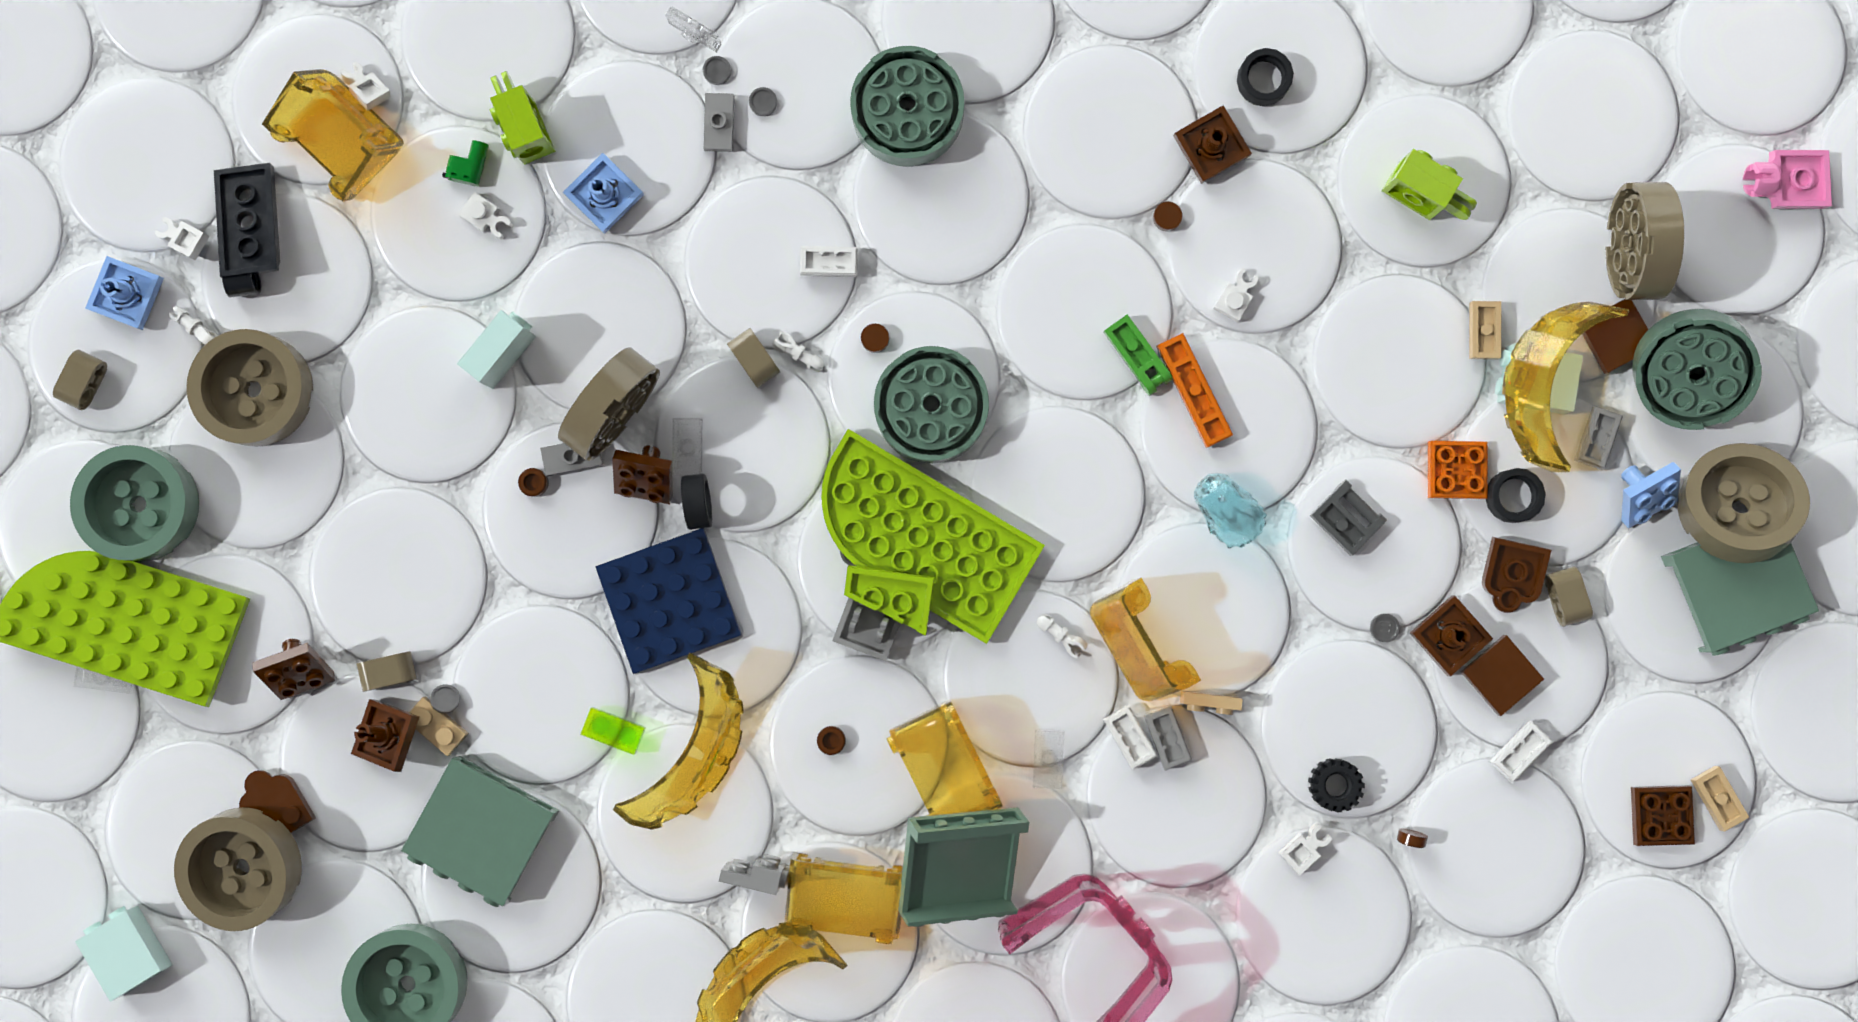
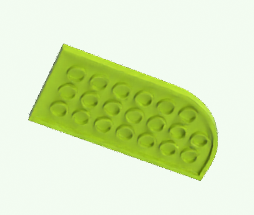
[821,429,1045,644]
[0,551,250,707]

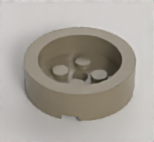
[1605,182,1684,300]
[186,329,313,447]
[558,347,660,461]
[1677,443,1810,563]
[174,807,302,931]

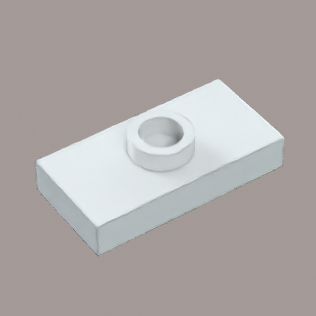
[800,246,858,277]
[1103,705,1158,770]
[1489,721,1553,783]

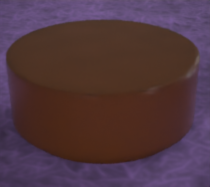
[1153,201,1182,232]
[861,323,889,353]
[518,468,549,497]
[817,726,846,755]
[1397,828,1428,848]

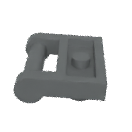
[1310,479,1387,556]

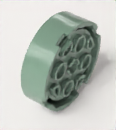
[850,46,964,167]
[1632,309,1762,430]
[874,346,989,464]
[70,445,199,561]
[341,924,467,1022]

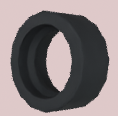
[1237,48,1294,106]
[1486,468,1546,523]
[681,474,712,530]

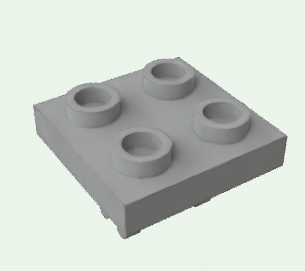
[832,597,900,661]

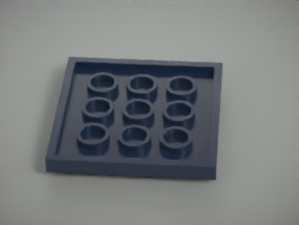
[595,528,742,674]

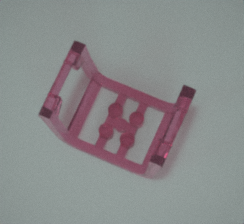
[998,874,1172,1022]

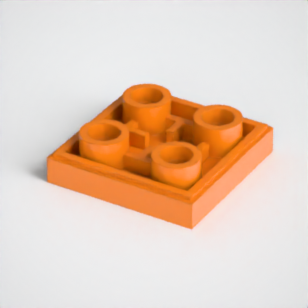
[1428,441,1488,499]

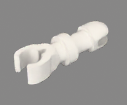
[169,306,219,345]
[772,331,824,373]
[1037,614,1088,658]

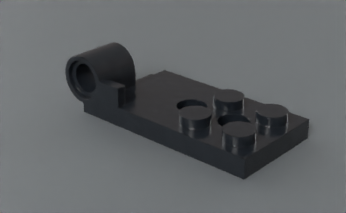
[214,163,280,298]

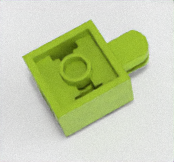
[489,71,556,164]
[1382,148,1477,220]

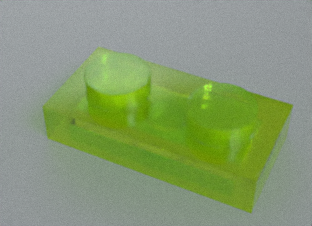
[580,707,646,755]

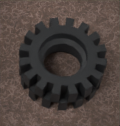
[1308,758,1365,812]

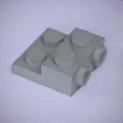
[719,854,791,895]

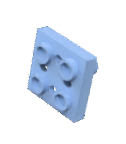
[563,153,644,234]
[85,256,164,330]
[1621,462,1681,529]

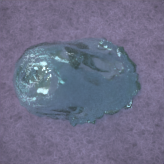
[1194,473,1267,548]

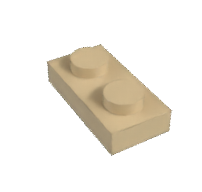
[1469,301,1501,360]
[1180,691,1243,715]
[409,696,469,756]
[1691,766,1749,832]

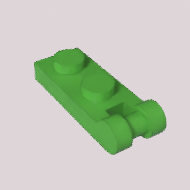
[1103,314,1173,396]

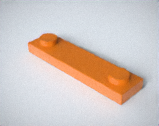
[1156,333,1233,448]

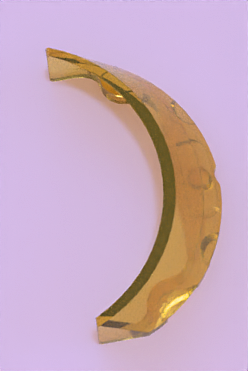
[1502,302,1629,472]
[613,652,744,830]
[695,922,848,1022]

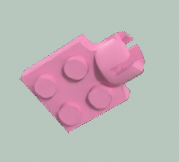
[1743,150,1832,209]

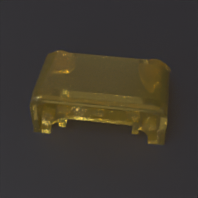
[262,69,404,202]
[1090,578,1201,701]
[886,699,1003,816]
[784,852,903,944]

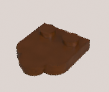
[1482,537,1552,613]
[239,770,316,833]

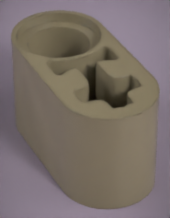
[727,328,780,388]
[53,349,107,410]
[1545,566,1593,627]
[357,651,417,692]

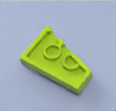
[844,565,934,636]

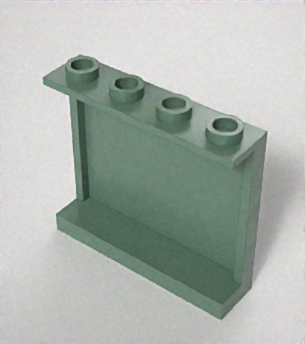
[1661,542,1819,656]
[401,756,559,907]
[898,807,1030,927]

